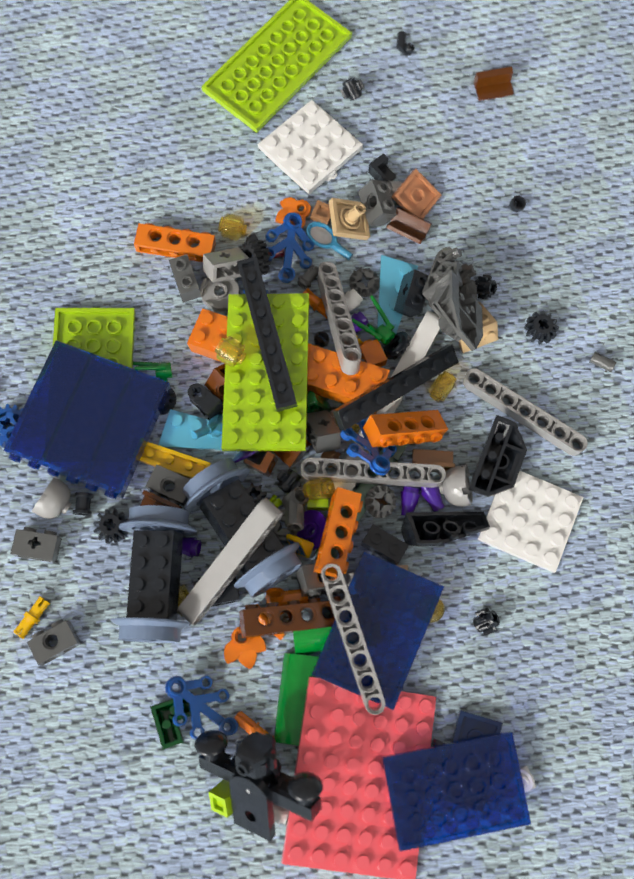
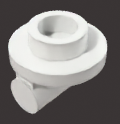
[514,765,536,792]

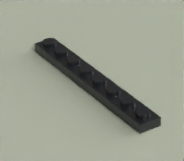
[237,256,297,412]
[333,344,459,430]

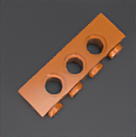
[134,223,216,262]
[363,410,448,448]
[313,487,363,578]

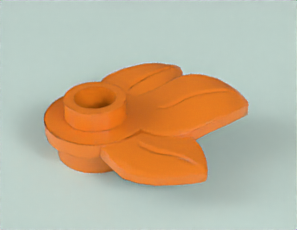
[275,197,311,229]
[224,626,266,669]

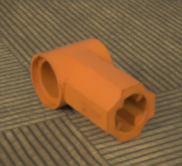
[266,587,308,615]

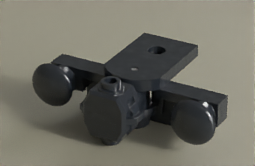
[195,730,323,842]

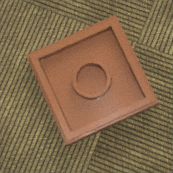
[391,169,442,218]

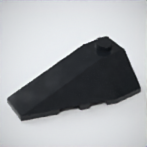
[401,511,490,546]

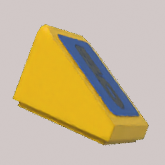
[286,534,314,558]

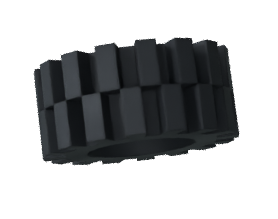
[241,240,271,275]

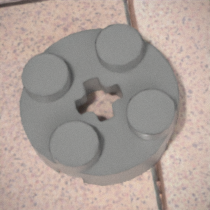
[200,277,240,311]

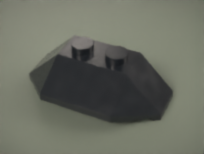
[469,415,527,497]

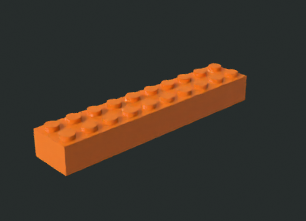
[187,308,390,414]

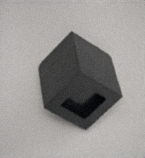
[368,153,396,183]

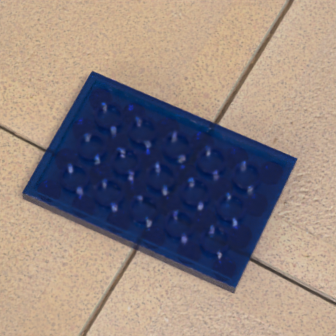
[312,551,444,710]
[382,731,531,852]

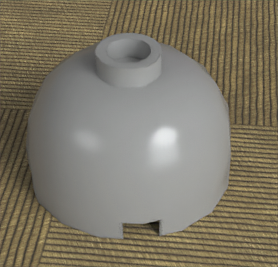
[439,465,473,506]
[32,477,71,519]

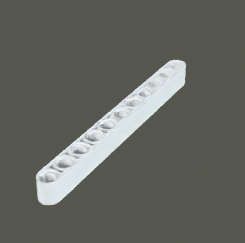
[328,310,440,496]

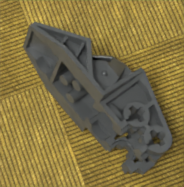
[422,247,483,351]

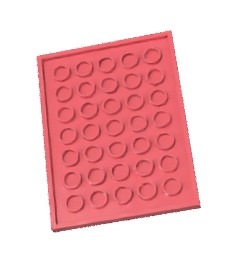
[281,677,436,879]

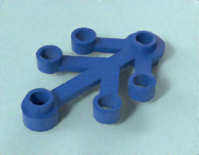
[265,213,314,283]
[340,416,397,475]
[165,676,238,740]

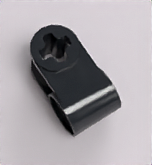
[188,383,223,420]

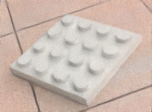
[258,100,363,194]
[477,471,583,573]

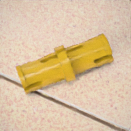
[13,596,51,639]

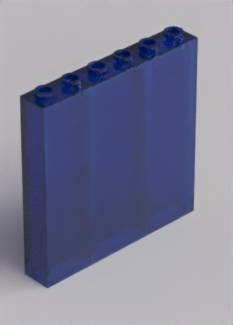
[3,340,171,499]

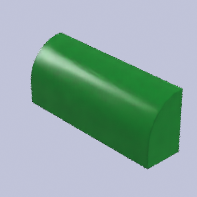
[293,621,381,654]
[274,653,318,746]

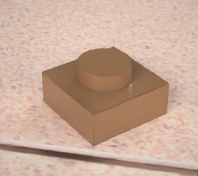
[310,200,331,225]

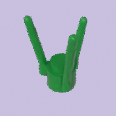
[352,295,396,345]
[132,362,172,394]

